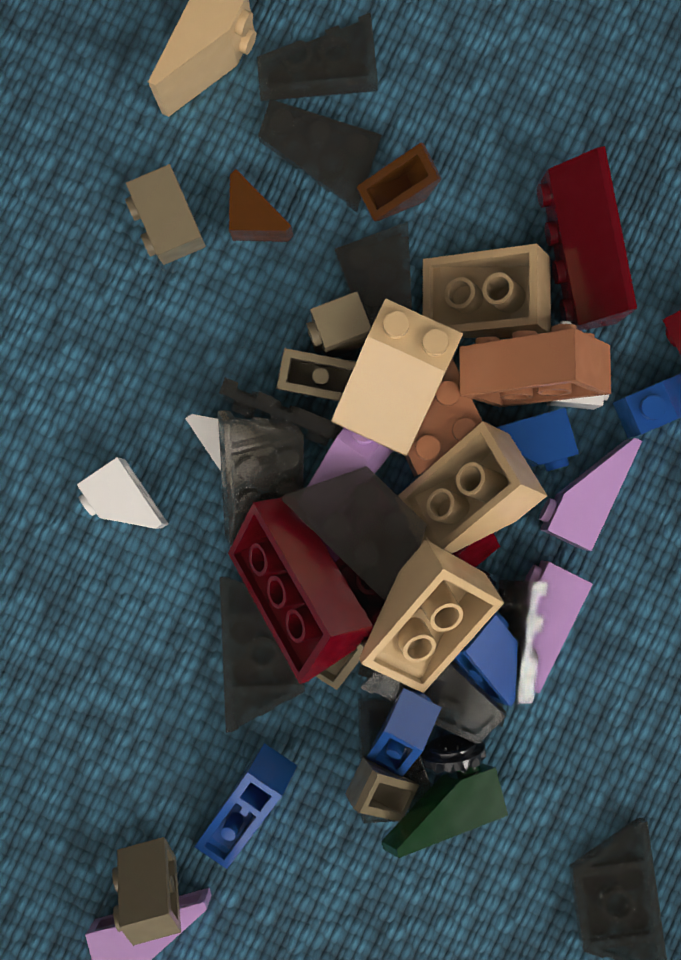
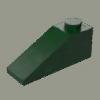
[381,763,508,858]

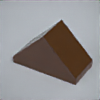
[356,142,442,221]
[229,169,293,242]

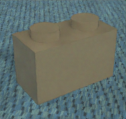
[125,164,206,265]
[306,291,371,358]
[277,348,356,402]
[112,837,181,946]

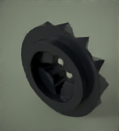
[421,734,486,774]

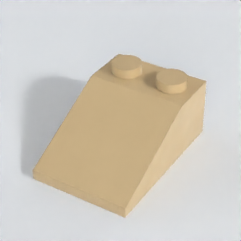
[148,0,256,117]
[423,244,551,338]
[331,298,463,456]
[395,421,547,554]
[359,540,504,693]

